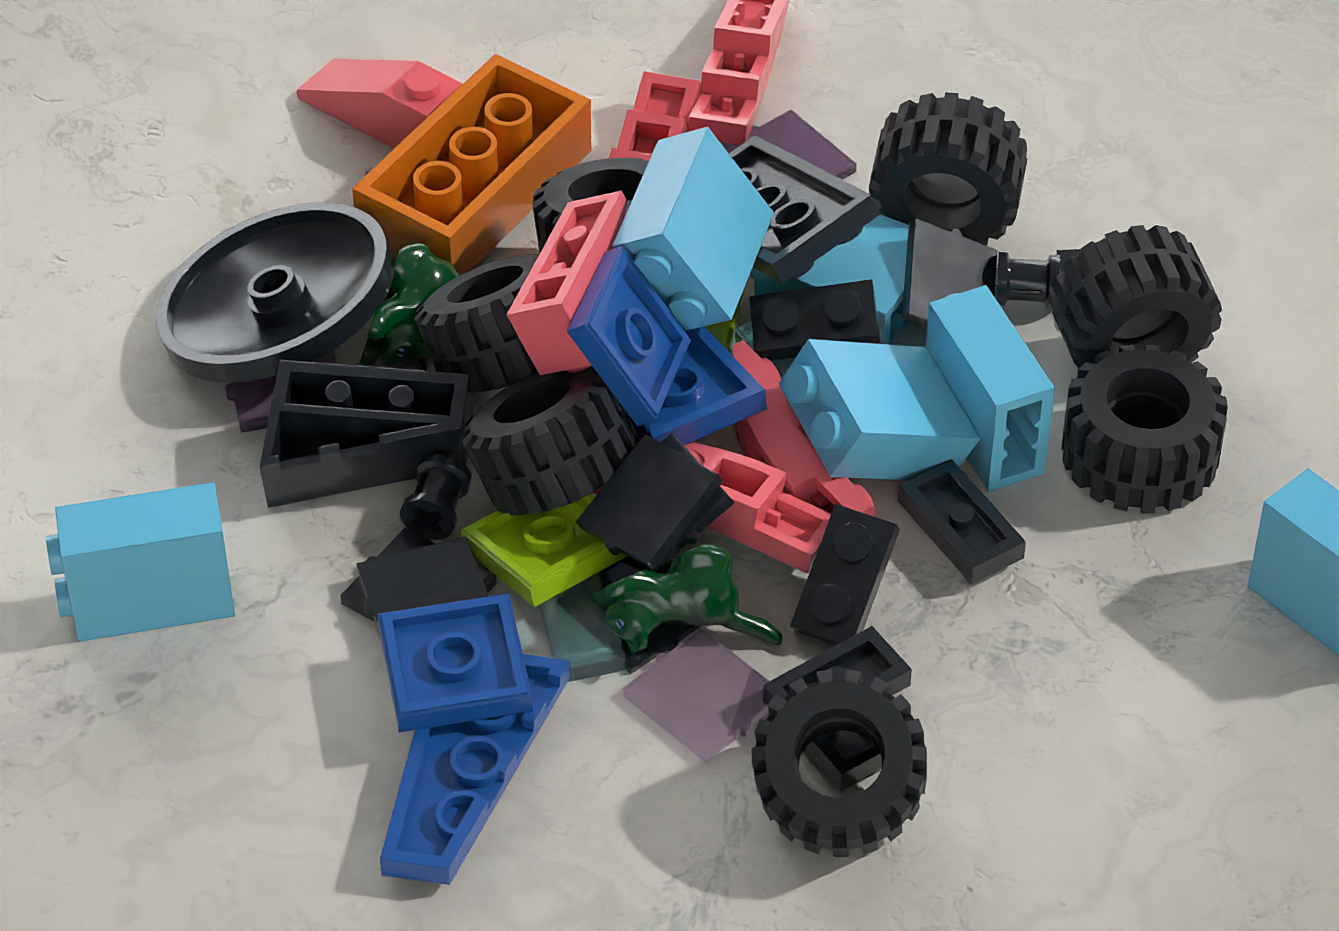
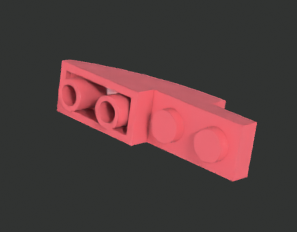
[733,340,875,516]
[593,438,831,574]

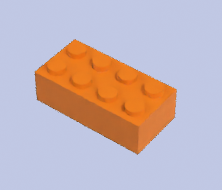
[352,54,591,275]

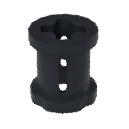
[995,252,1060,309]
[399,453,472,540]

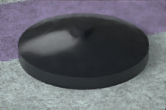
[155,202,395,382]

